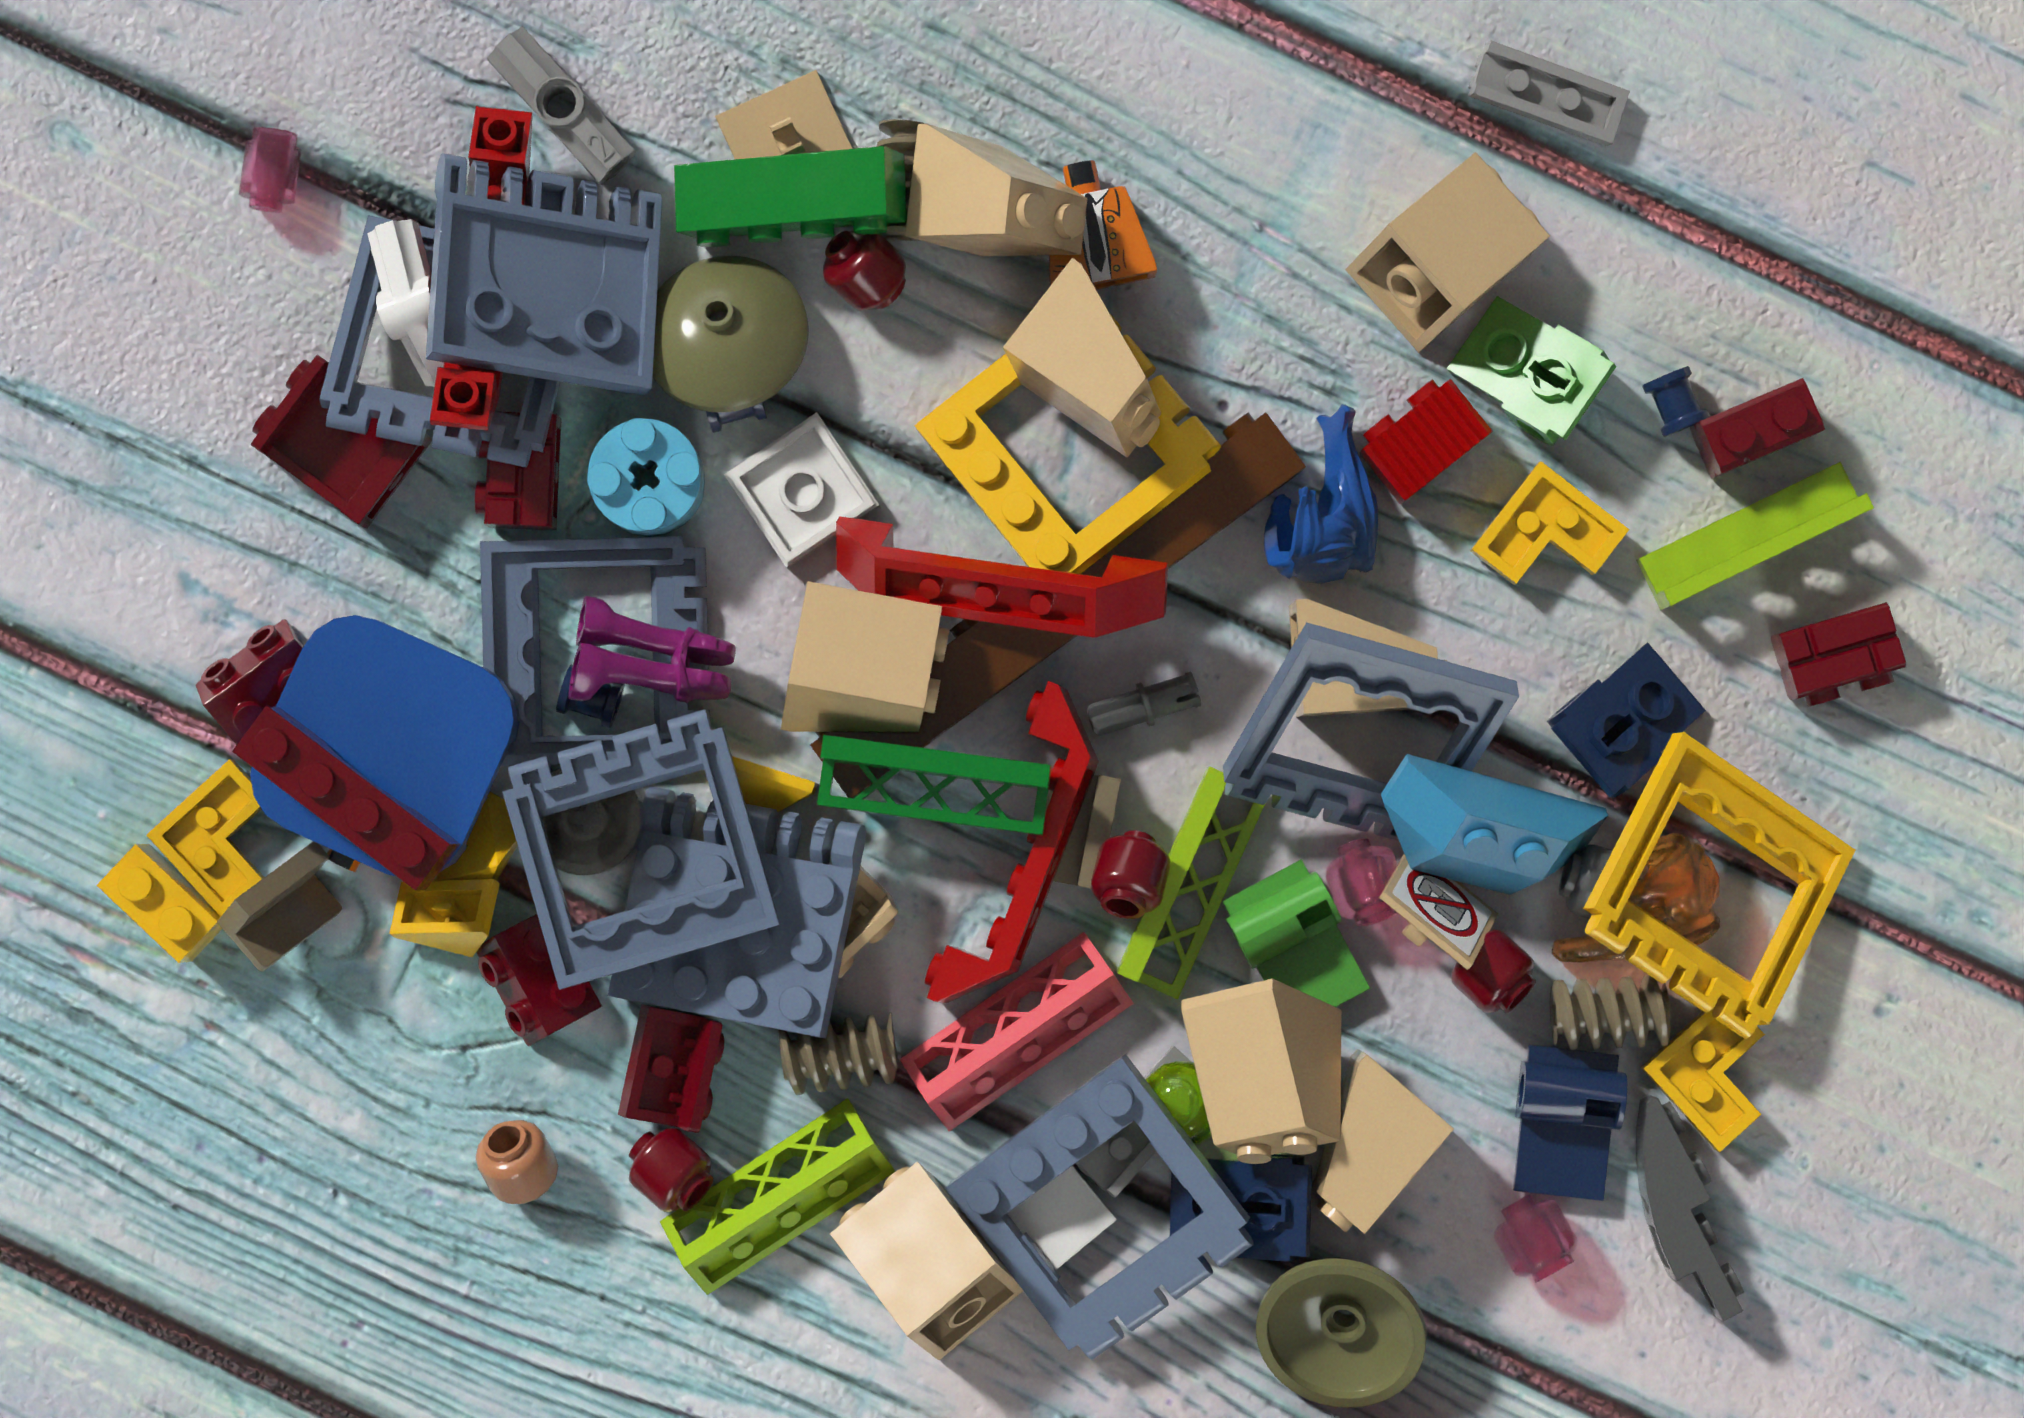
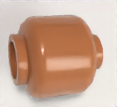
[475,1120,558,1204]

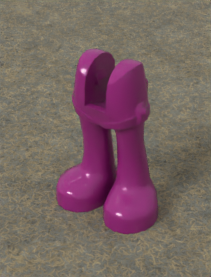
[569,596,736,703]

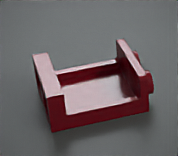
[251,355,432,529]

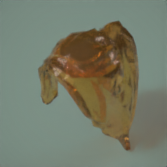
[1552,833,1720,963]

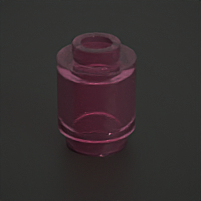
[238,127,302,213]

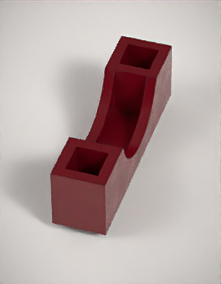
[232,705,460,890]

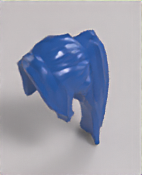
[1264,404,1379,584]

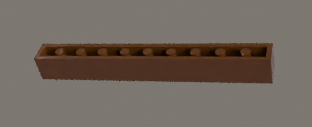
[810,412,1306,798]

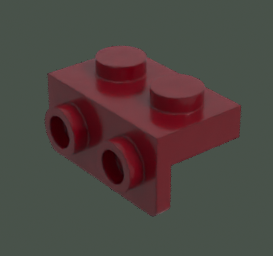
[196,619,304,745]
[476,914,602,1046]
[618,1004,725,1133]

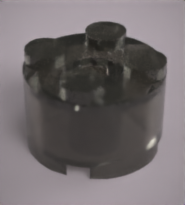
[542,768,645,875]

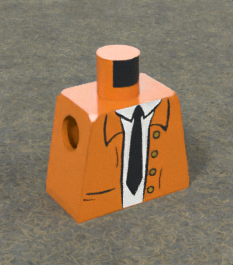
[1049,160,1157,290]

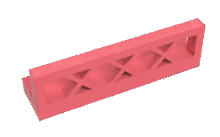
[899,932,1134,1132]

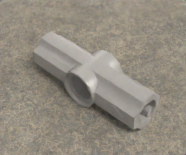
[487,26,636,185]

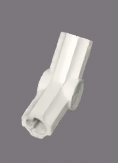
[367,219,444,387]

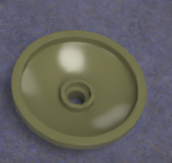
[653,256,809,412]
[1256,1258,1427,1408]

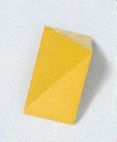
[732,756,818,813]
[433,791,518,881]
[389,879,500,957]

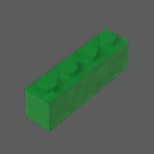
[674,146,907,247]

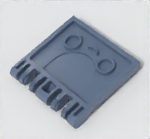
[426,153,662,396]
[607,787,866,1039]

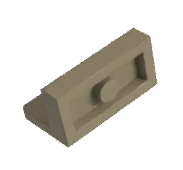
[1046,775,1121,889]
[217,841,342,971]

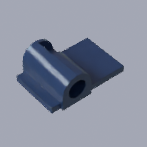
[1547,642,1706,799]
[1513,1045,1628,1201]
[1170,1154,1312,1262]

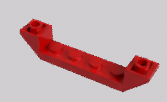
[430,106,533,431]
[836,516,1168,638]
[925,681,1099,1003]

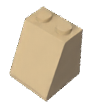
[905,124,1087,256]
[1345,152,1550,353]
[1003,258,1161,458]
[780,581,949,732]
[1289,599,1447,717]
[1181,978,1342,1164]
[1313,1049,1454,1234]
[830,1162,1023,1360]

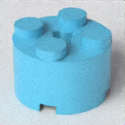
[587,418,705,536]

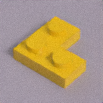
[1470,461,1630,585]
[146,759,264,917]
[1640,1006,1765,1152]

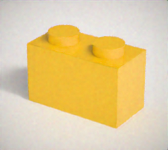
[96,844,222,963]

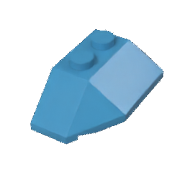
[1381,754,1608,895]

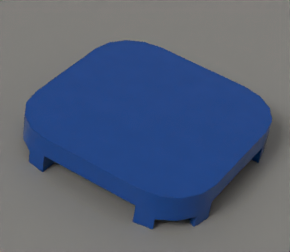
[250,615,520,877]

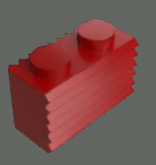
[1359,379,1493,505]

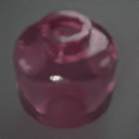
[1325,838,1398,926]
[1494,1194,1578,1283]

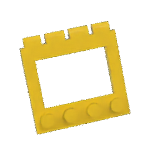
[914,312,1221,574]
[1583,732,1856,1039]

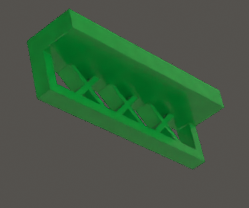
[817,735,1052,836]

